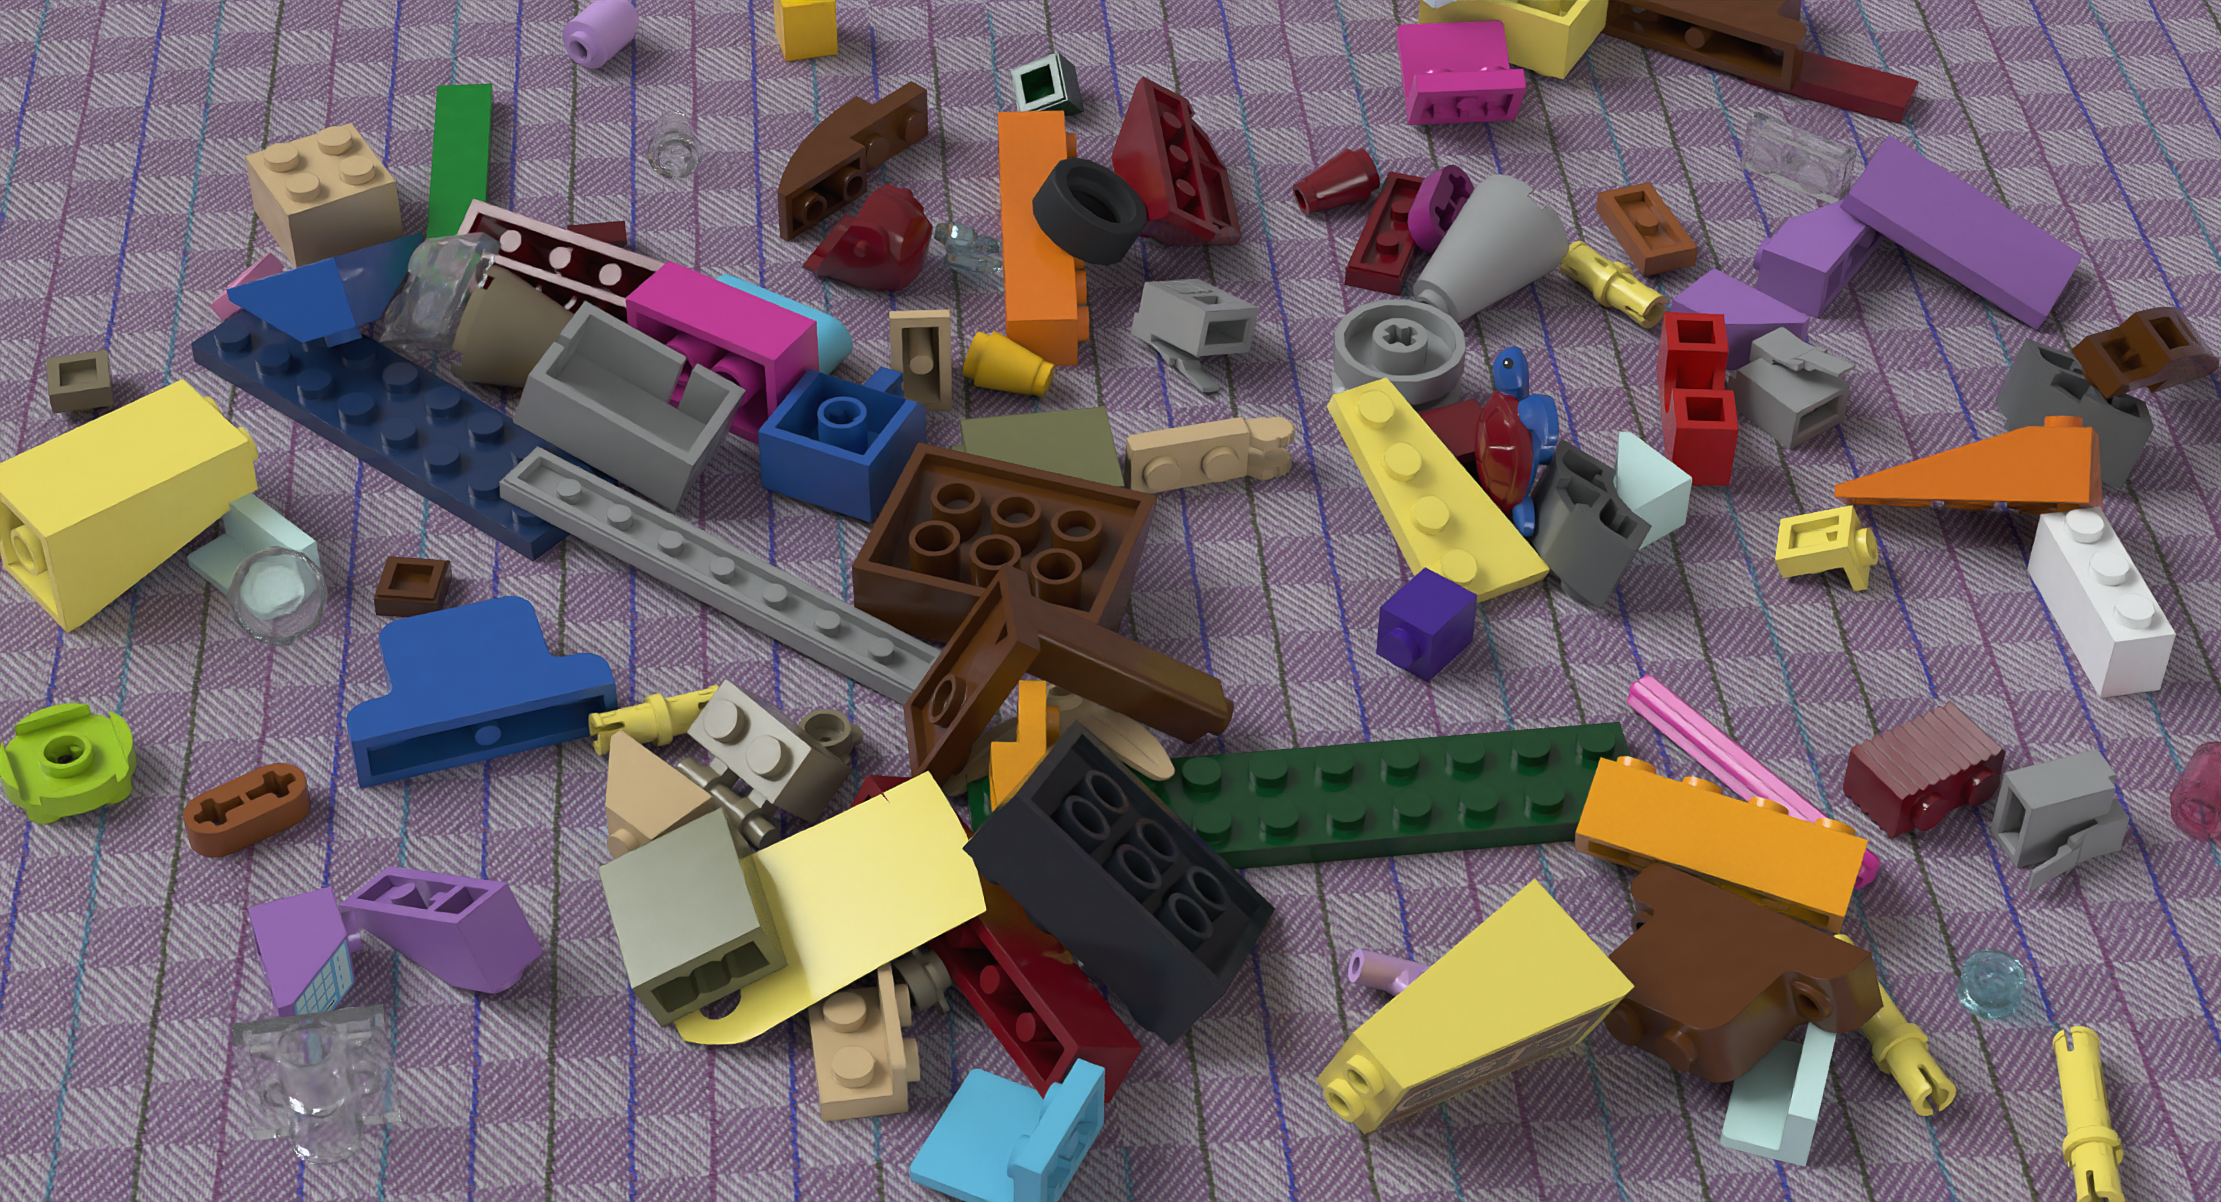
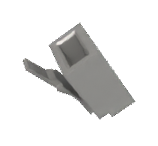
[1130,279,1259,393]
[1727,326,1856,450]
[1990,749,2130,892]

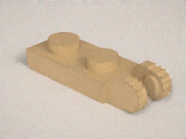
[1124,415,1295,494]

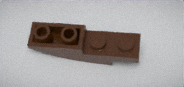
[777,81,928,242]
[2071,307,2219,399]

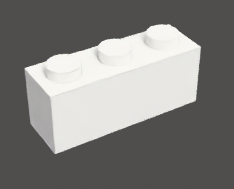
[2027,506,2176,698]

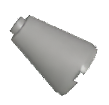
[1413,174,1569,324]

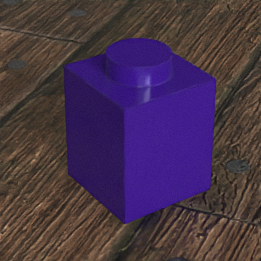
[1376,567,1477,682]

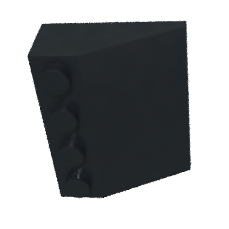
[962,719,1275,1046]

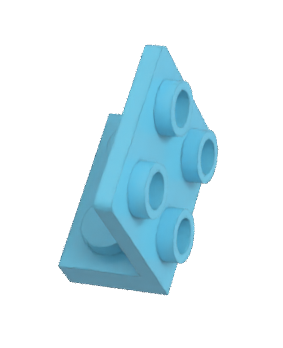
[910,1058,1105,1202]

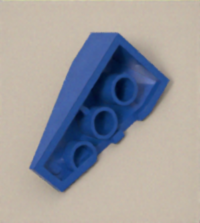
[226,232,425,348]

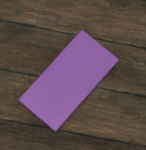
[1840,135,2083,330]

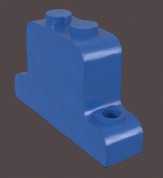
[346,596,618,789]

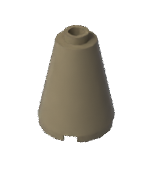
[450,265,575,389]

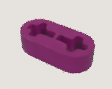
[1408,164,1474,255]

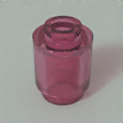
[2170,741,2221,839]

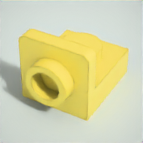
[1775,505,1878,592]

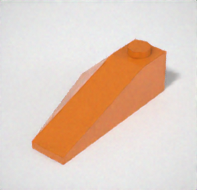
[1834,416,2103,515]

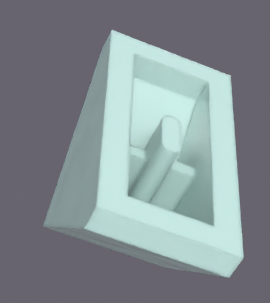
[1613,431,1693,550]

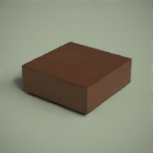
[373,556,452,617]

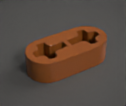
[183,763,311,857]

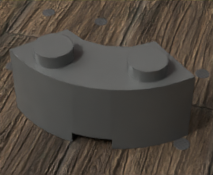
[1996,338,2154,490]
[1529,439,1652,609]

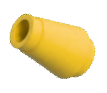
[963,331,1055,398]

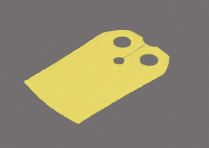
[673,771,987,1045]

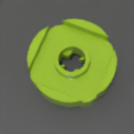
[0,703,137,824]

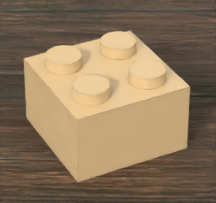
[245,123,404,268]

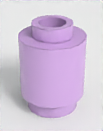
[562,0,639,69]

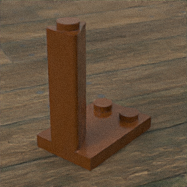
[903,563,1234,789]

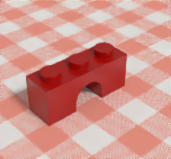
[1656,312,1739,486]

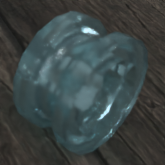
[1957,949,2026,1020]

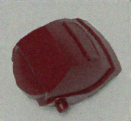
[802,183,933,291]

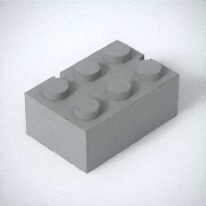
[513,301,746,512]

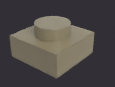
[46,349,114,414]

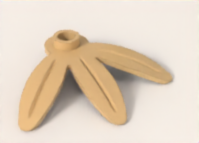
[942,684,1175,796]

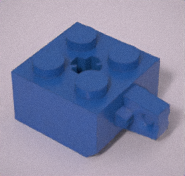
[758,366,927,522]

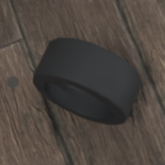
[1032,157,1148,266]

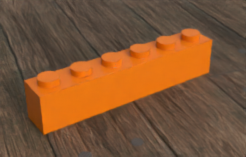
[998,111,1089,366]

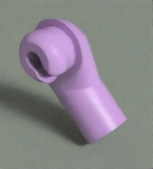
[1348,948,1432,997]

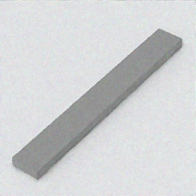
[499,446,942,705]

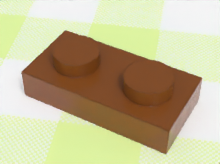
[1596,182,1698,276]

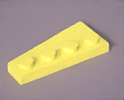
[1327,377,1551,603]

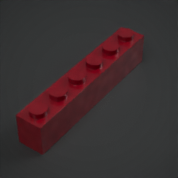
[849,775,1142,1103]

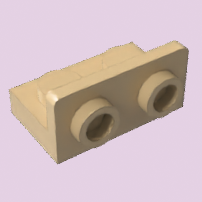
[807,962,920,1122]

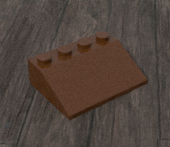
[852,442,1157,643]

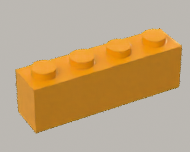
[1575,756,1868,934]

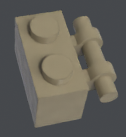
[676,678,852,850]

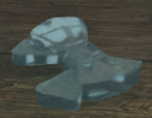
[933,222,1003,274]

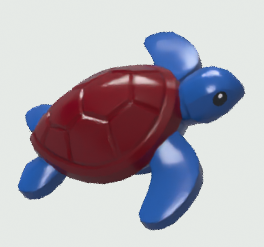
[1474,346,1559,536]

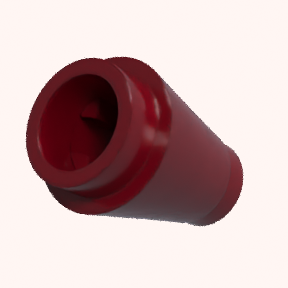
[1292,148,1380,215]

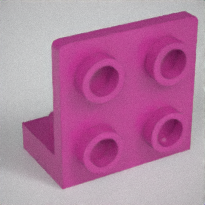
[1396,21,1526,125]

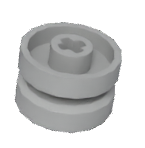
[1330,299,1466,414]

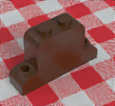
[1600,0,1806,91]
[1603,860,1884,1083]

